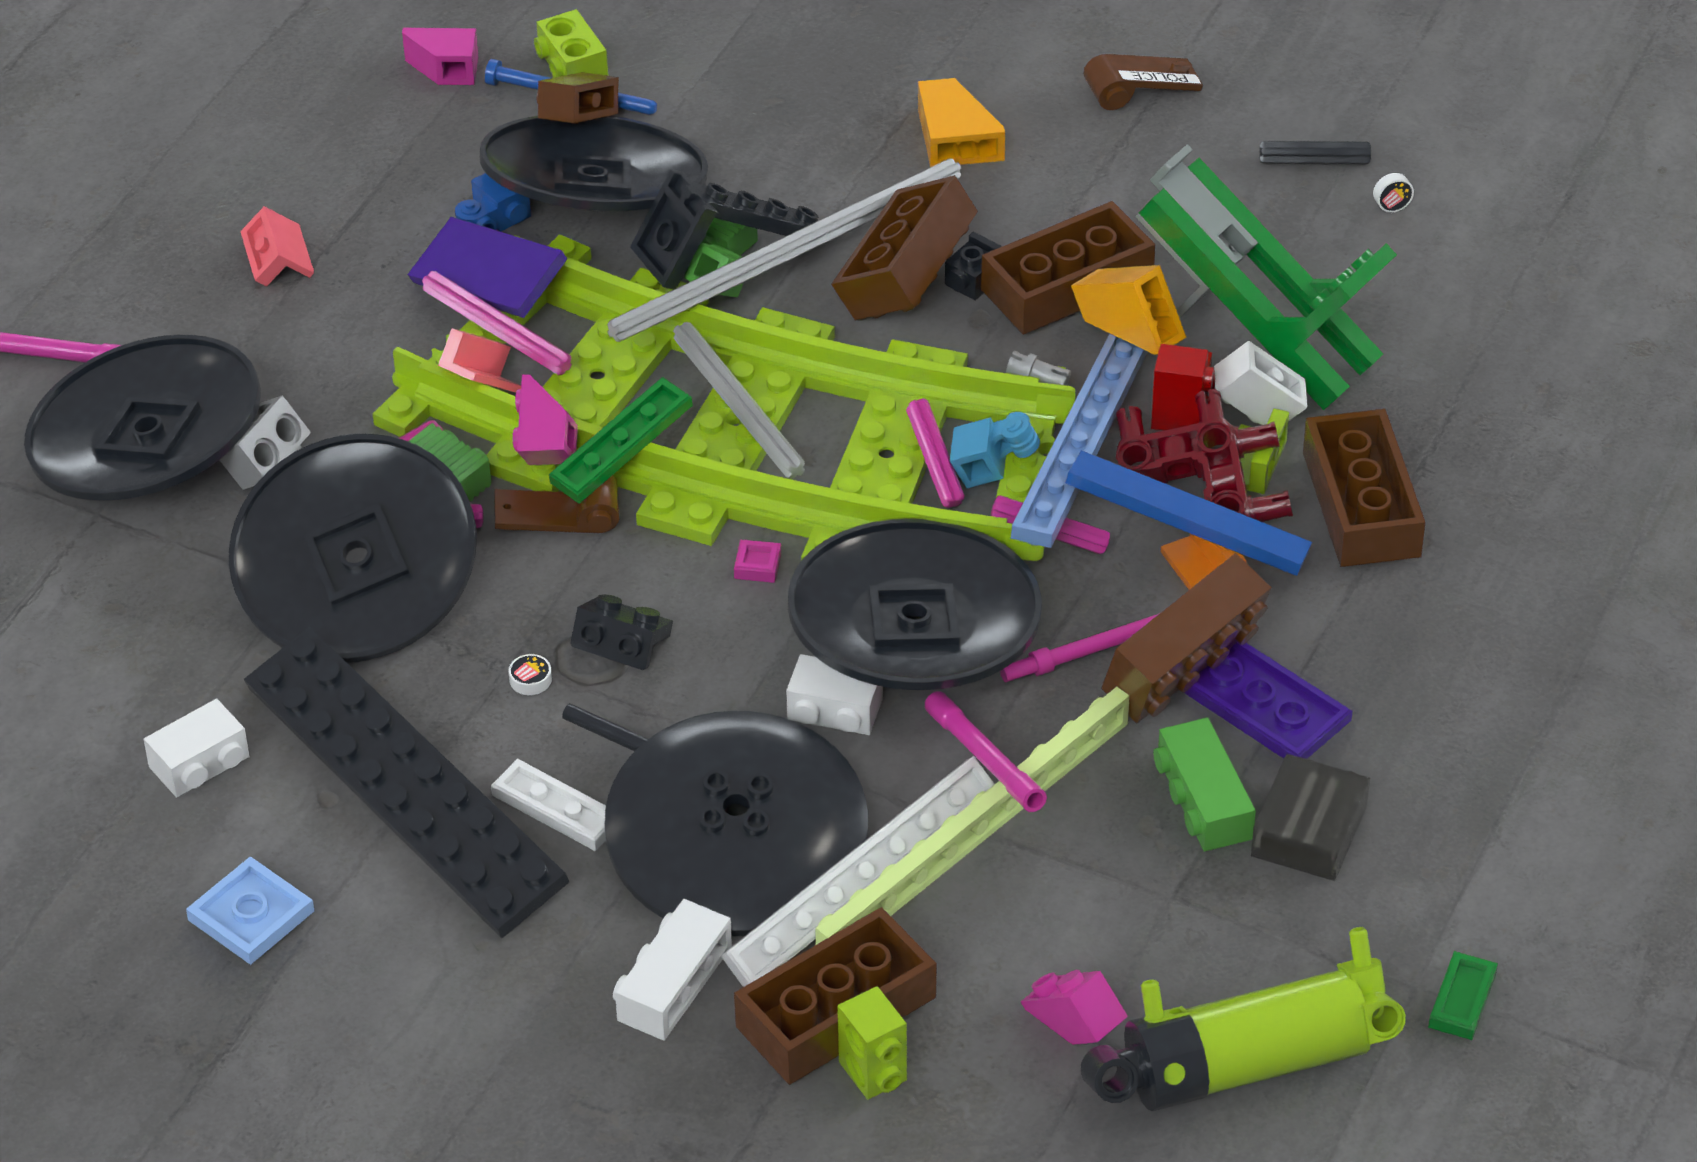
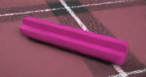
[906,398,965,508]
[991,495,1110,554]

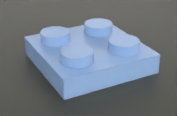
[186,857,314,965]

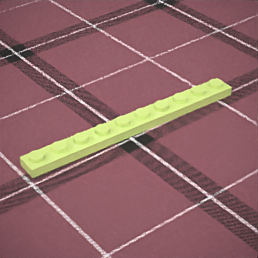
[815,687,1130,945]

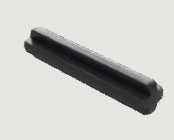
[1259,141,1371,164]

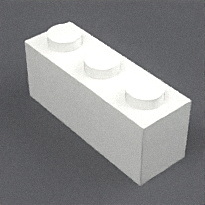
[613,899,732,1041]

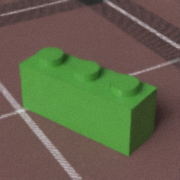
[1153,717,1256,852]

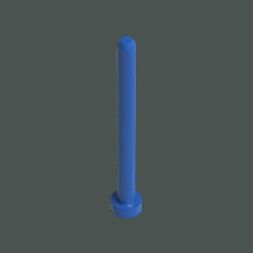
[485,59,657,115]

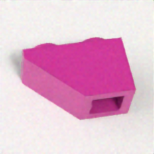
[402,28,479,85]
[513,375,578,465]
[1020,970,1128,1045]

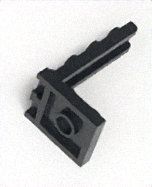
[630,169,819,290]

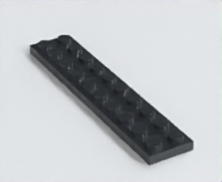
[244,627,570,938]

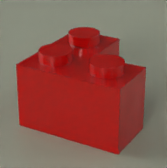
[1151,343,1215,431]

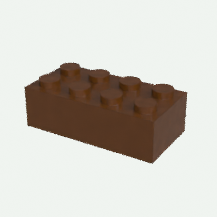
[831,175,978,320]
[981,201,1155,335]
[1303,409,1425,567]
[1101,553,1272,724]
[734,907,937,1085]

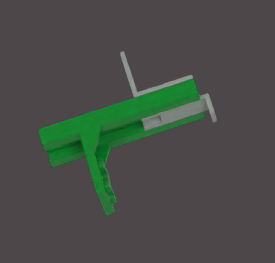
[1135,144,1397,410]

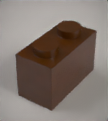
[536,72,619,123]

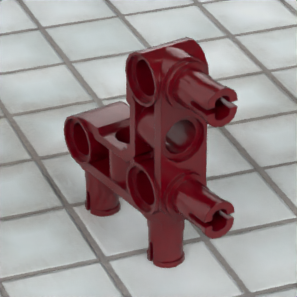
[1116,389,1293,522]

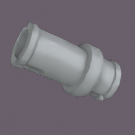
[1006,350,1071,386]

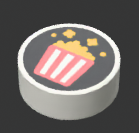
[1373,173,1414,212]
[509,654,552,695]

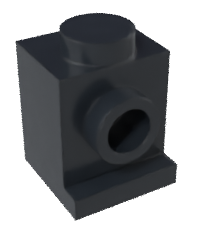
[945,231,1002,301]

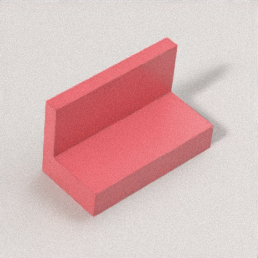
[240,206,314,287]
[438,328,521,392]

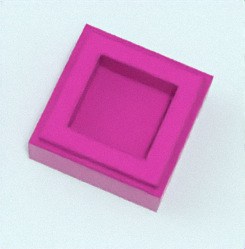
[734,540,781,583]

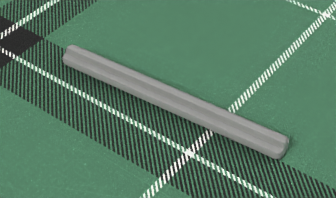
[673,322,805,479]

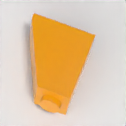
[918,78,1005,167]
[1071,265,1186,355]

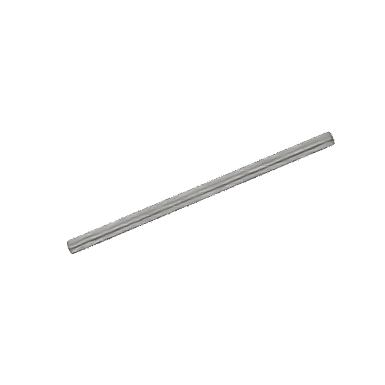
[607,158,961,342]

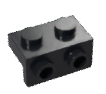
[570,594,673,670]

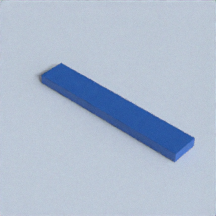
[1065,450,1312,576]

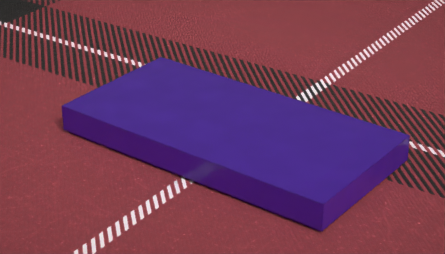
[407,217,567,318]
[1185,642,1353,767]

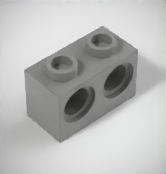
[220,395,311,490]

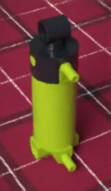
[1081,927,1406,1111]

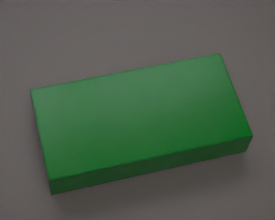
[1428,951,1498,1040]

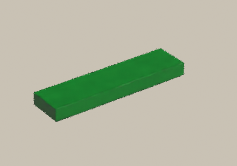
[549,377,693,504]

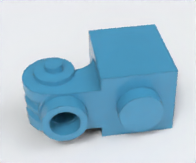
[950,412,1040,489]

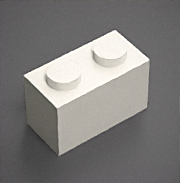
[1214,341,1307,425]
[786,654,883,735]
[144,699,250,798]

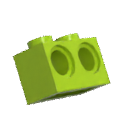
[534,9,608,78]
[838,986,907,1100]

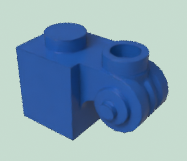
[455,173,531,232]

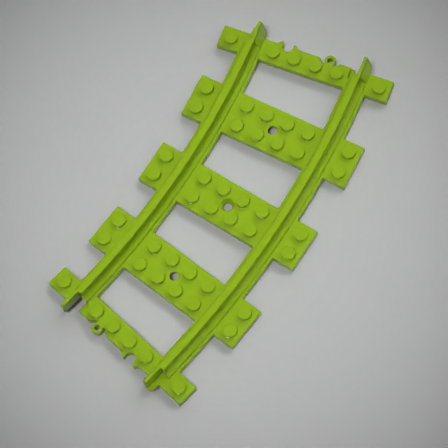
[372,234,1076,561]

